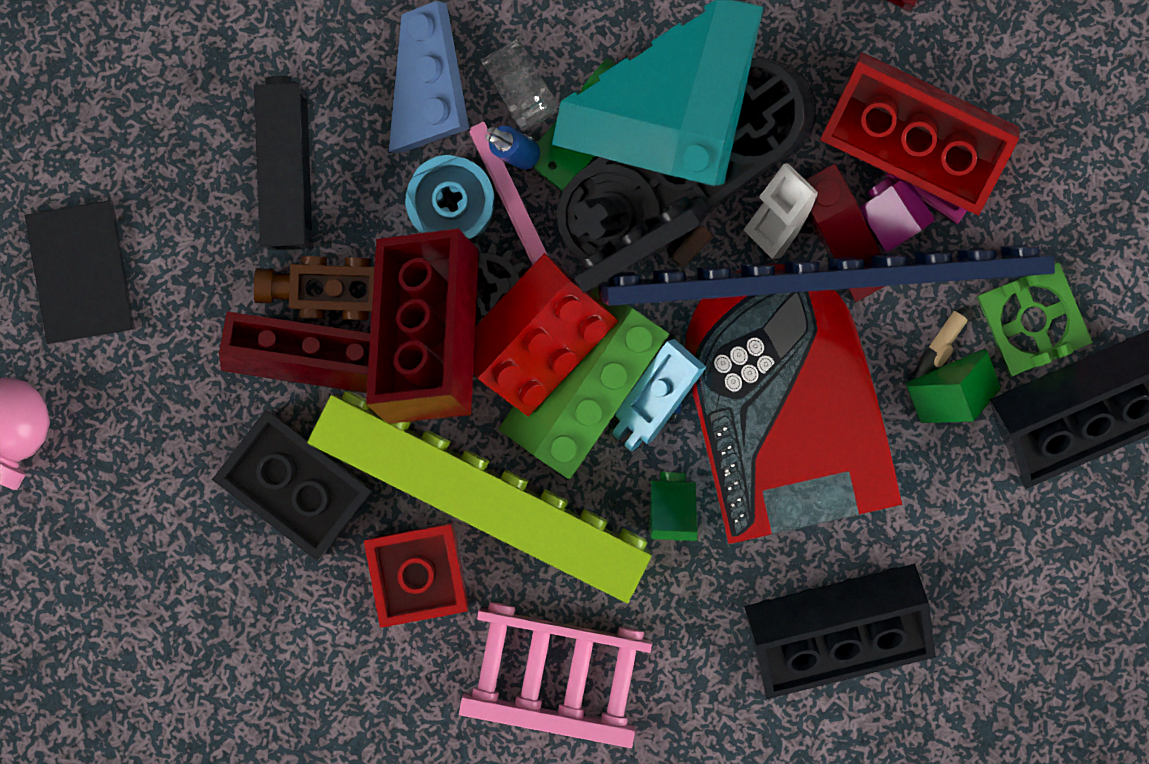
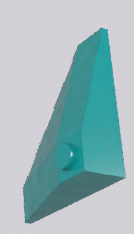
[552,0,763,185]

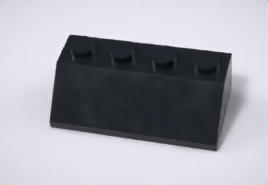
[990,330,1149,489]
[744,564,936,699]

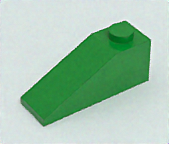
[648,472,698,541]

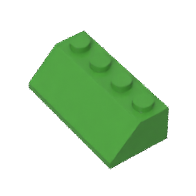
[498,286,669,480]

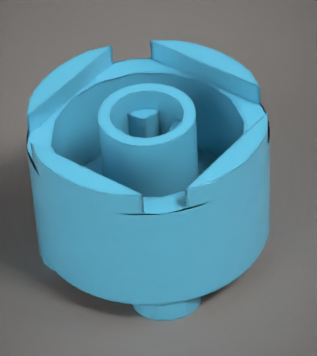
[405,155,496,242]

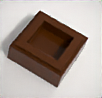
[671,226,713,270]

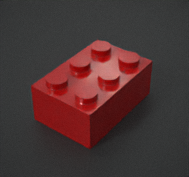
[473,253,619,417]

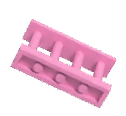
[459,602,652,748]

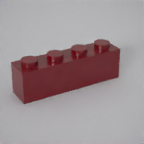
[219,311,370,393]

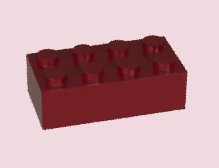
[366,228,479,424]

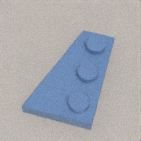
[389,1,469,153]

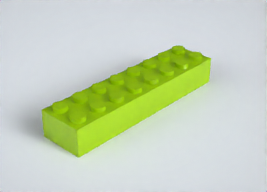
[307,391,652,604]

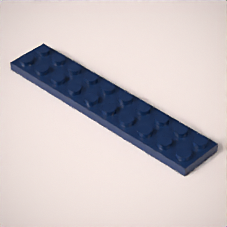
[598,244,1055,306]

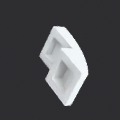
[743,164,818,259]

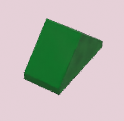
[905,348,1001,423]

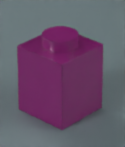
[859,178,935,252]

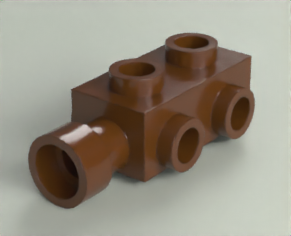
[254,256,375,320]

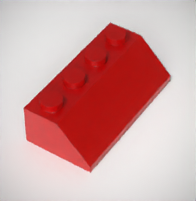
[820,52,1020,216]

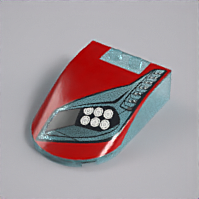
[684,264,903,544]

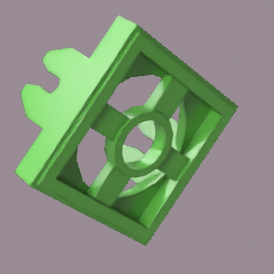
[976,262,1093,377]

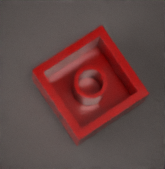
[364,522,469,628]

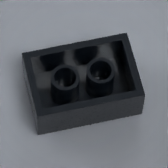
[212,409,375,561]

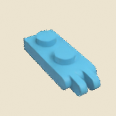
[612,339,706,452]

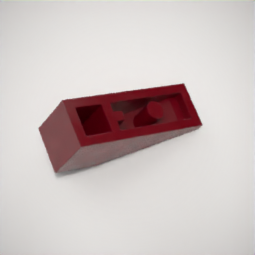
[806,164,885,303]

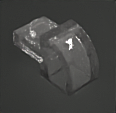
[480,38,559,132]

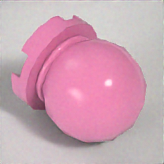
[0,377,50,490]

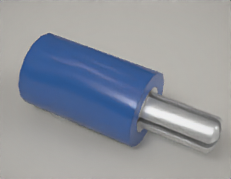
[485,125,540,170]

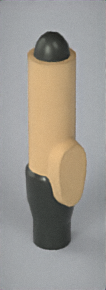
[911,308,968,378]

